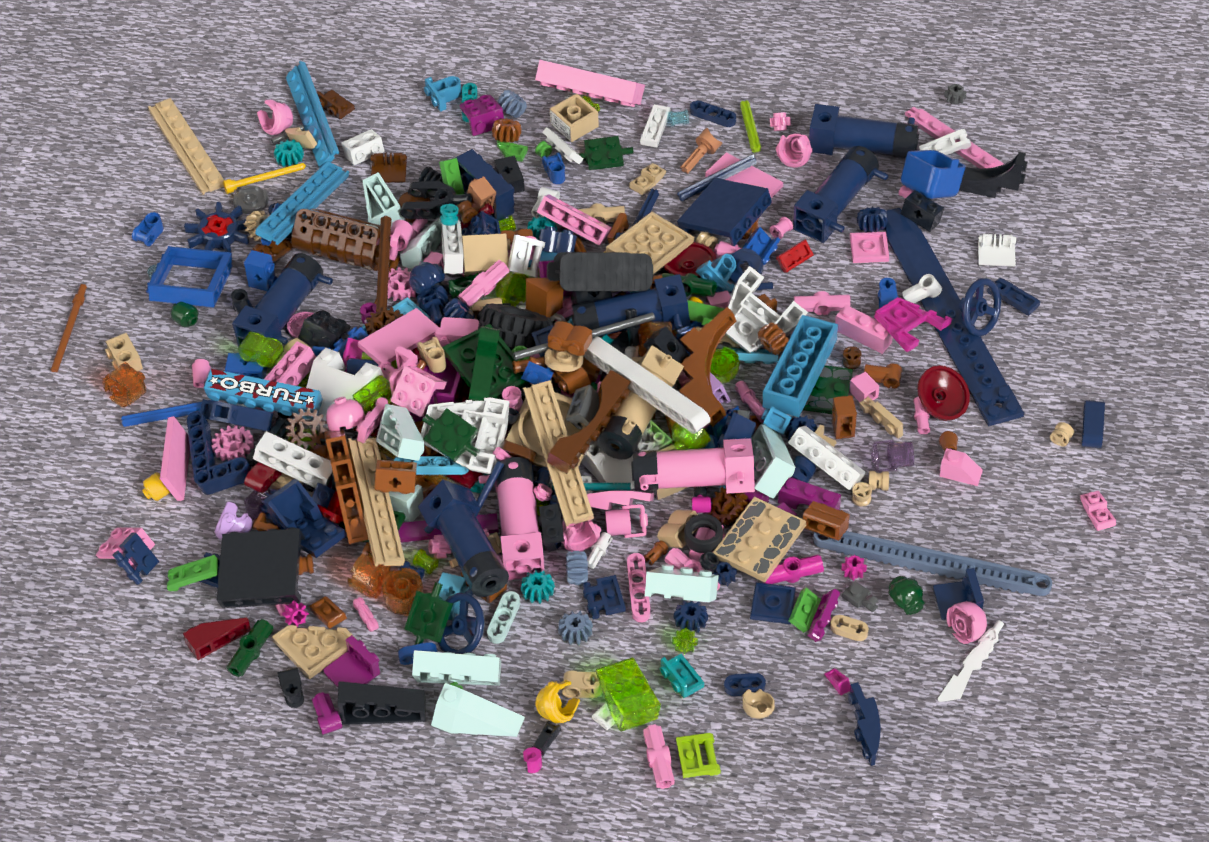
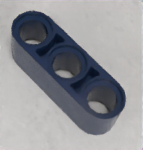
[1081,400,1105,449]

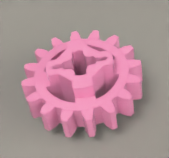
[388,267,416,301]
[212,425,254,461]

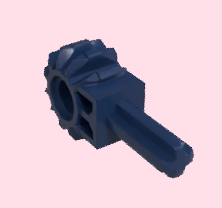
[417,284,449,325]

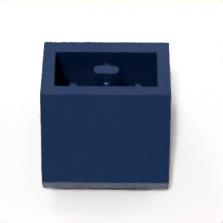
[718,412,756,448]

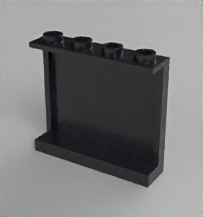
[216,527,305,608]

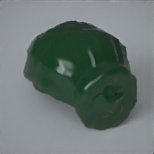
[448,273,479,300]
[888,576,924,615]

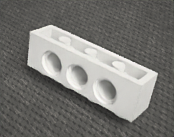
[441,216,463,274]
[788,426,866,490]
[253,431,333,487]

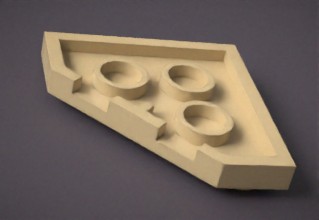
[272,625,353,680]

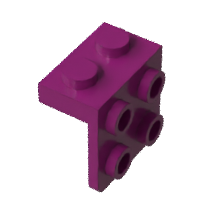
[459,95,504,136]
[324,635,380,687]

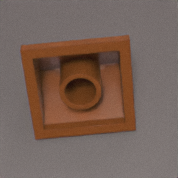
[526,278,563,318]

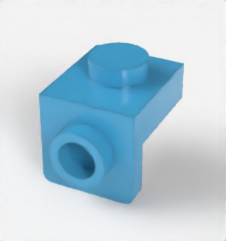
[761,406,792,435]

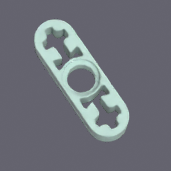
[487,591,520,644]

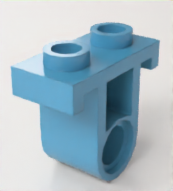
[424,76,462,111]
[696,254,736,293]

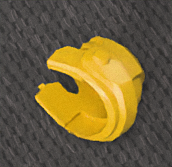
[535,680,580,723]

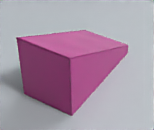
[824,668,850,695]

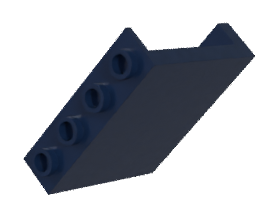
[677,178,772,246]

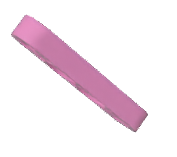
[627,553,650,622]

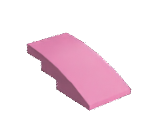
[587,490,654,510]

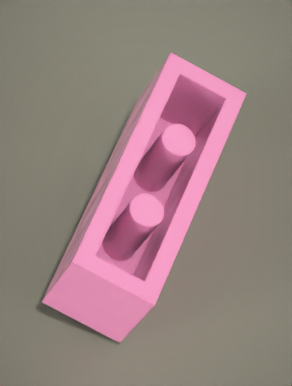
[835,305,893,354]

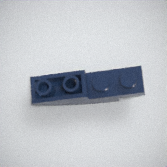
[200,399,273,431]
[847,682,881,766]

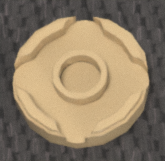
[545,348,583,372]

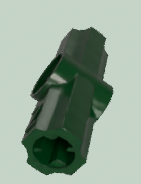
[662,273,717,297]
[226,619,274,677]

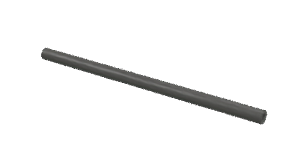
[513,312,655,360]

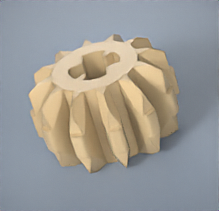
[244,211,270,241]

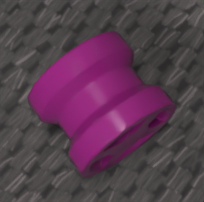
[360,302,376,324]

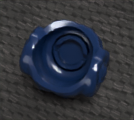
[409,262,445,294]

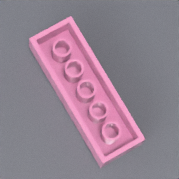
[535,60,645,107]

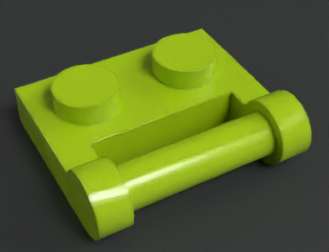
[676,733,721,778]

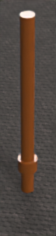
[51,284,87,372]

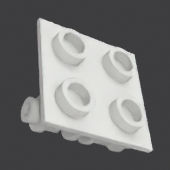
[978,233,1016,266]

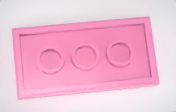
[705,152,783,198]
[358,308,439,365]
[160,417,190,501]

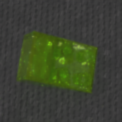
[595,657,661,732]

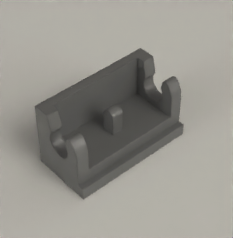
[566,385,599,430]

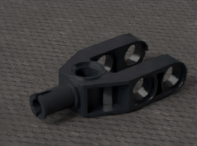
[400,181,472,219]

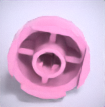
[326,397,366,431]
[946,601,987,644]

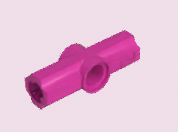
[763,554,824,584]

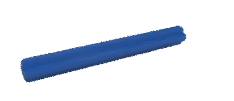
[121,400,214,427]

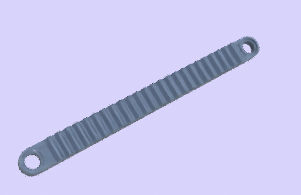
[813,531,1052,596]

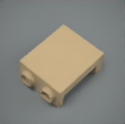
[462,234,511,276]

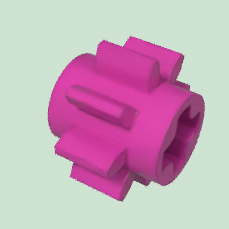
[841,555,867,581]
[282,600,309,627]

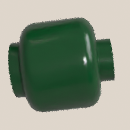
[171,302,199,328]

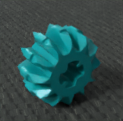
[274,139,304,168]
[527,215,557,240]
[520,569,555,604]

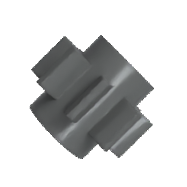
[944,84,967,105]

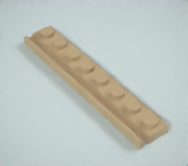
[148,98,224,195]
[523,380,594,527]
[347,438,405,566]

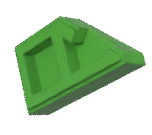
[497,140,528,162]

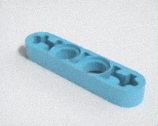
[394,456,469,475]

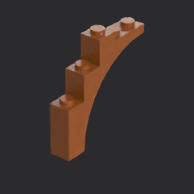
[679,307,737,427]

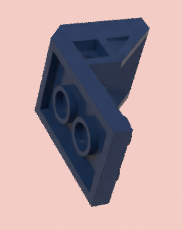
[263,479,347,558]

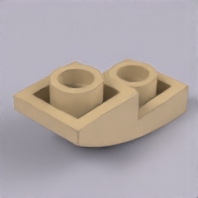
[285,127,317,149]
[629,163,666,195]

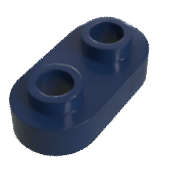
[724,673,766,697]

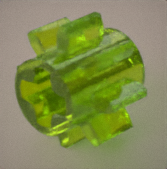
[672,628,698,655]

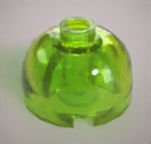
[495,271,529,307]
[710,347,740,384]
[672,422,711,450]

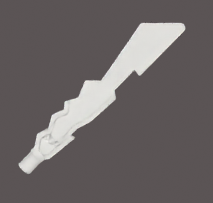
[938,620,1004,702]

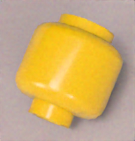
[142,472,170,501]

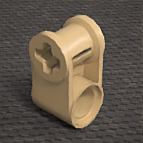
[417,336,446,373]
[562,671,603,698]

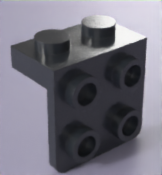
[298,310,351,350]

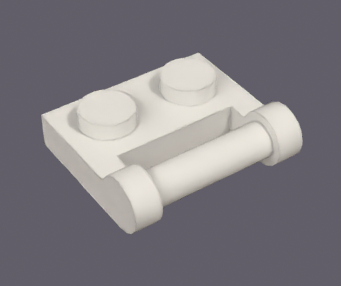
[508,235,545,278]

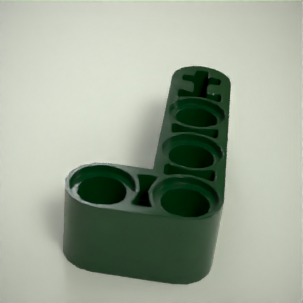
[469,326,500,401]

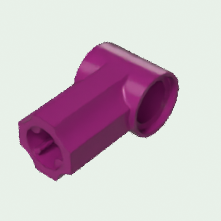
[312,692,343,735]

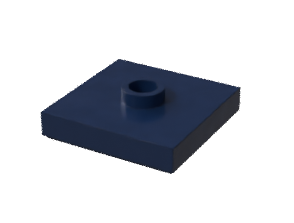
[750,582,796,625]

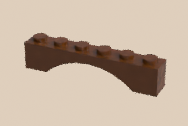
[547,370,631,474]

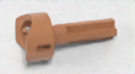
[680,128,722,174]

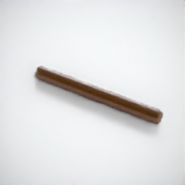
[376,216,392,313]

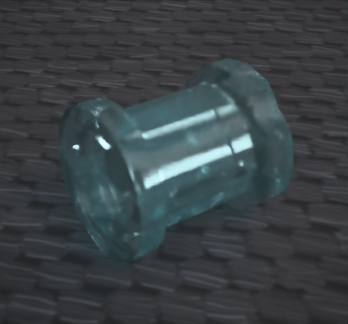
[669,109,689,127]

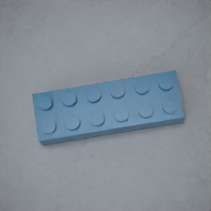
[762,315,838,418]

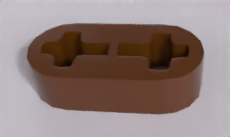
[501,440,537,463]

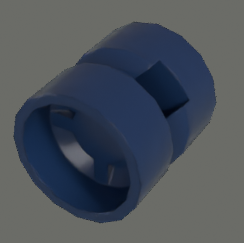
[791,456,816,483]

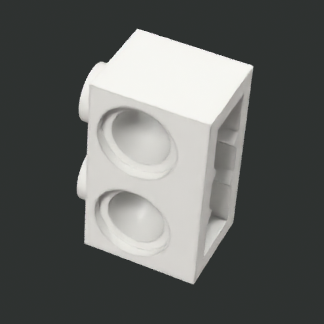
[341,129,385,165]

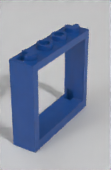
[146,246,233,308]

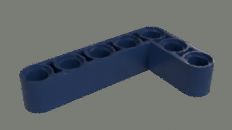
[187,411,252,495]

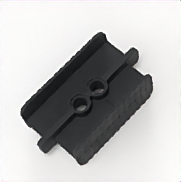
[547,252,653,291]

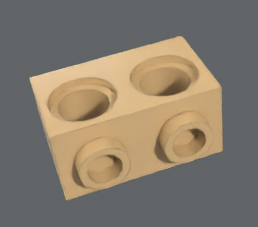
[105,333,143,377]

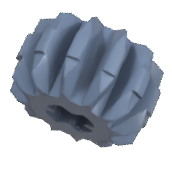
[497,90,527,118]
[566,551,588,585]
[558,611,593,645]

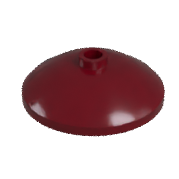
[663,242,716,278]
[917,365,970,421]

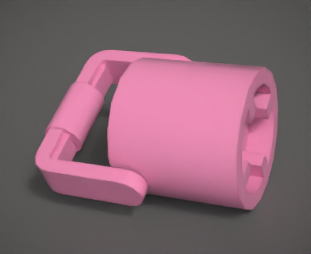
[390,220,413,261]
[605,504,648,538]

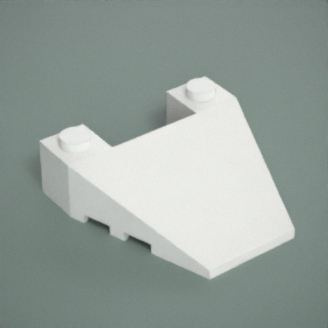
[725,266,808,354]
[304,348,388,429]

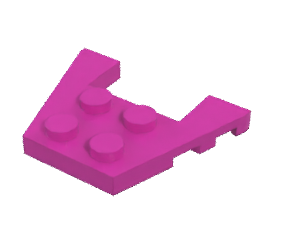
[874,297,952,352]

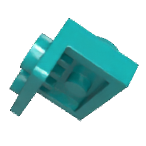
[659,653,705,698]

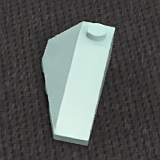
[400,217,442,269]
[431,683,525,737]

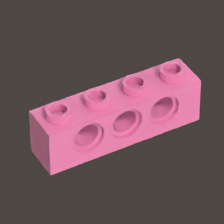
[537,194,612,246]
[257,341,316,413]

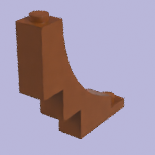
[324,427,369,544]

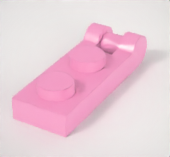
[356,397,388,443]

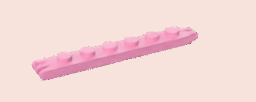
[905,107,1004,169]

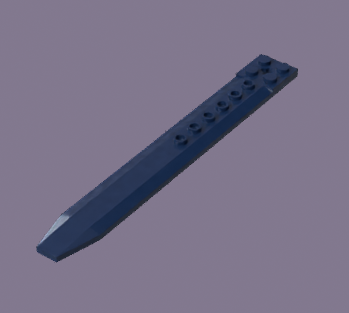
[885,207,1024,426]

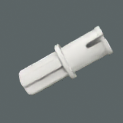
[587,532,613,569]

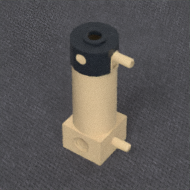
[597,346,684,460]

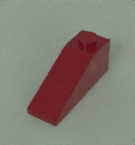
[183,617,251,661]

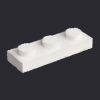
[640,104,671,148]
[542,127,583,164]

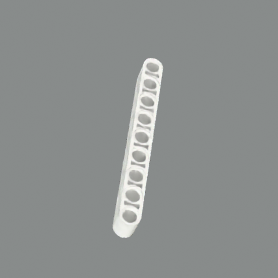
[584,336,710,434]

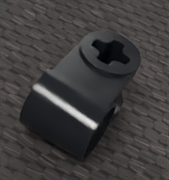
[277,667,304,708]

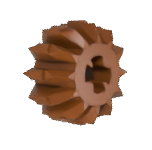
[492,118,522,143]
[758,322,789,355]

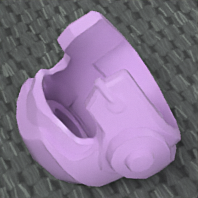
[215,502,253,540]

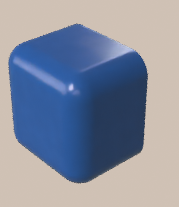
[901,150,966,199]

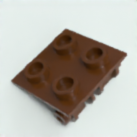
[371,152,407,183]

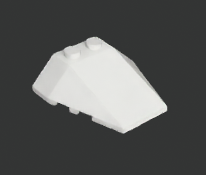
[420,398,510,474]

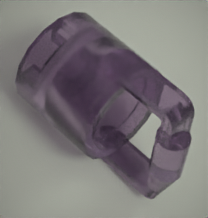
[871,440,914,473]

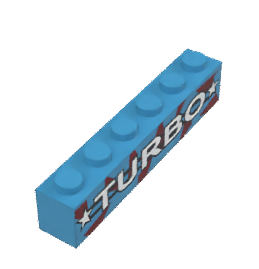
[204,369,323,420]

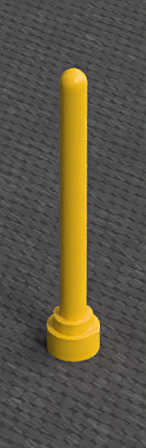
[223,163,306,194]

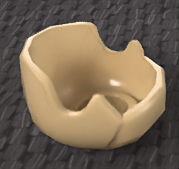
[743,689,775,719]

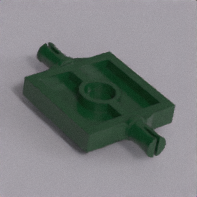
[579,136,634,170]
[422,408,480,462]
[404,582,453,645]

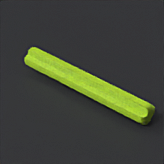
[740,100,761,153]

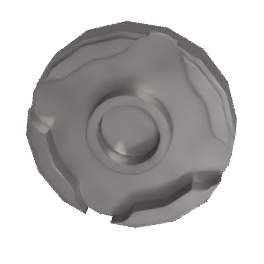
[233,186,269,214]

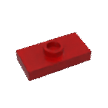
[776,239,814,273]

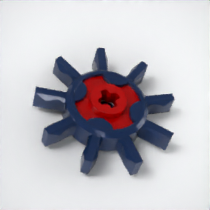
[184,202,249,253]

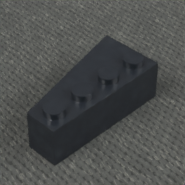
[337,681,426,725]

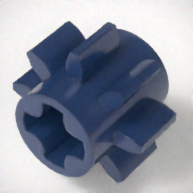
[712,561,737,587]

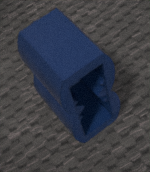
[538,226,577,253]

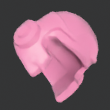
[257,99,293,135]
[775,134,812,168]
[561,520,601,552]

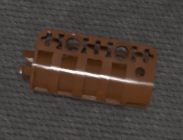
[292,209,392,271]

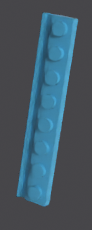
[286,61,339,168]
[255,161,349,245]

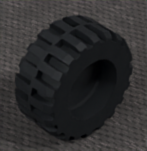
[478,303,552,349]

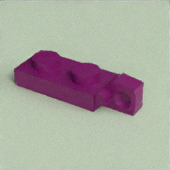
[807,589,840,642]

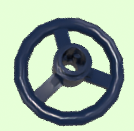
[959,278,1001,337]
[437,592,485,654]

